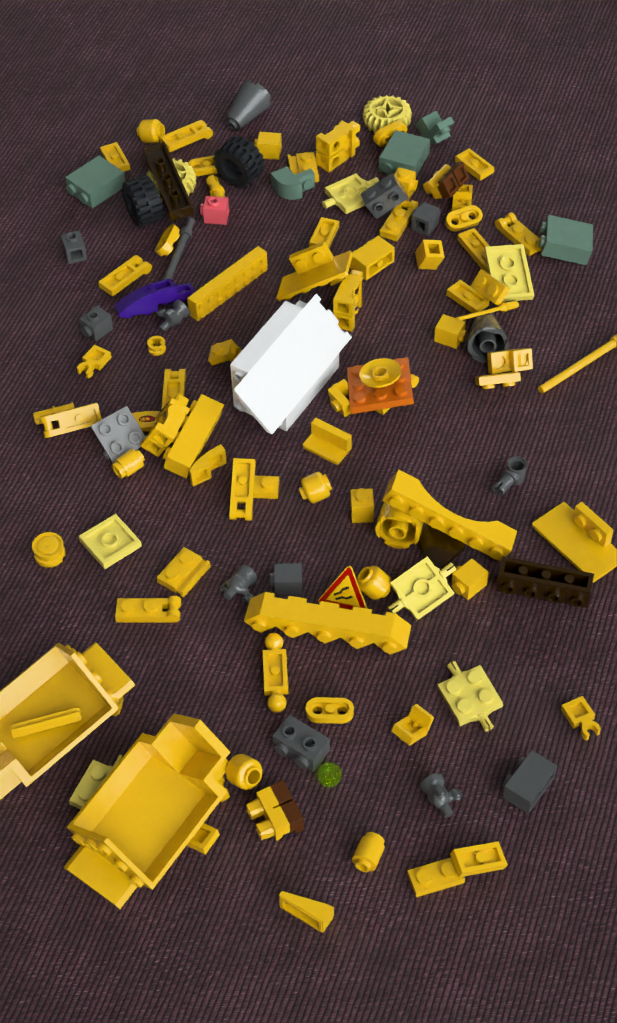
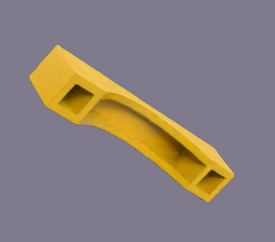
[382,469,517,562]

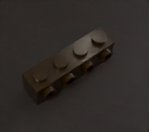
[496,556,594,608]

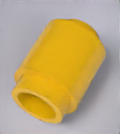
[111,449,145,479]
[352,832,385,872]

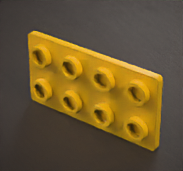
[276,241,353,301]
[532,502,617,583]

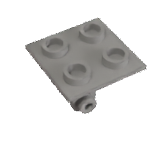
[91,406,146,463]

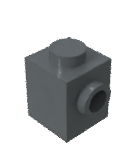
[411,202,440,236]
[61,230,87,264]
[79,306,113,342]
[270,562,303,596]

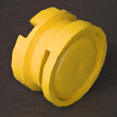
[32,532,66,568]

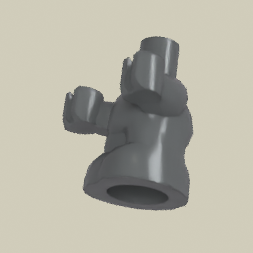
[156,300,191,332]
[220,565,257,604]
[420,773,463,818]

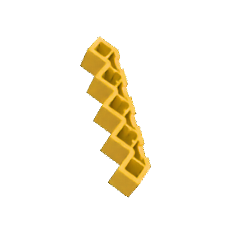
[244,592,411,655]

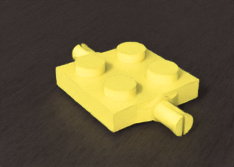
[322,173,379,214]
[388,556,456,621]
[438,661,503,732]
[69,755,122,810]

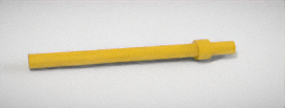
[538,334,617,394]

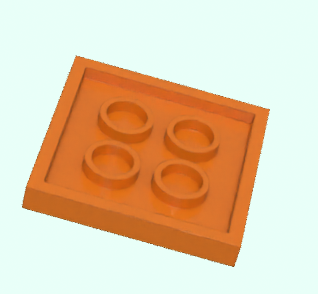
[347,357,414,414]

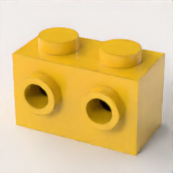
[350,236,395,281]

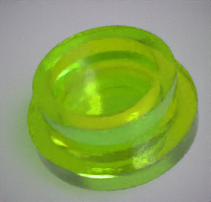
[317,763,342,787]

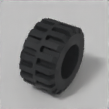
[213,136,265,188]
[122,175,163,228]

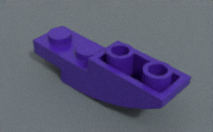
[114,279,196,318]

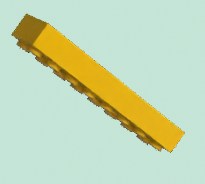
[187,246,268,321]

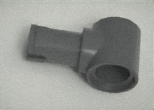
[492,456,527,497]

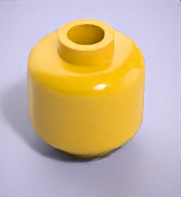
[137,119,165,144]
[299,472,333,504]
[357,566,391,600]
[225,754,263,790]

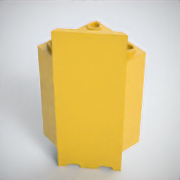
[0,642,135,800]
[63,713,230,909]

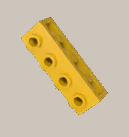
[163,394,224,479]

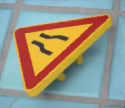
[318,566,368,610]

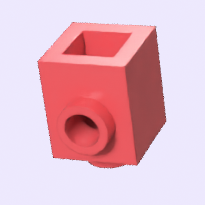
[200,196,229,225]

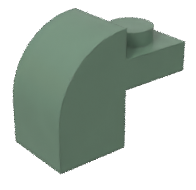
[415,111,455,145]
[271,167,315,200]

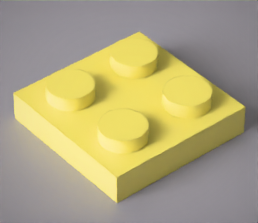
[79,514,142,569]

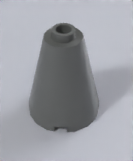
[226,80,272,130]
[467,310,509,363]

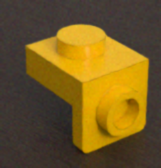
[208,339,242,366]
[328,379,351,417]
[392,704,434,746]

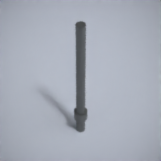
[159,217,195,305]

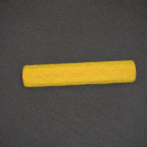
[10,707,82,739]

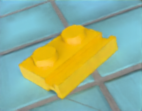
[288,152,319,182]
[157,547,211,598]

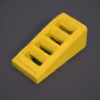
[279,891,334,933]

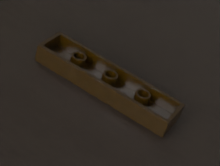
[142,142,194,221]

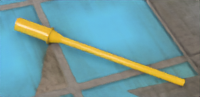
[456,300,519,321]

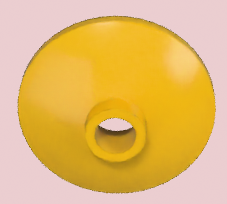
[359,358,401,388]

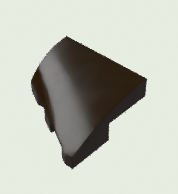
[418,524,465,570]

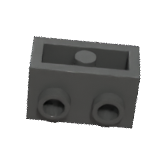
[361,173,408,219]
[272,715,330,772]
[502,750,557,814]

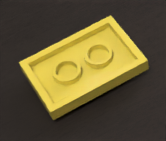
[484,244,534,302]

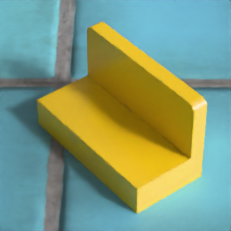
[303,418,352,465]

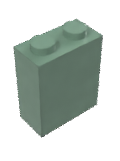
[379,130,430,176]
[65,156,125,209]
[539,215,593,265]

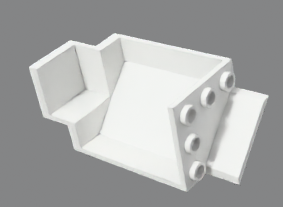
[230,293,352,434]

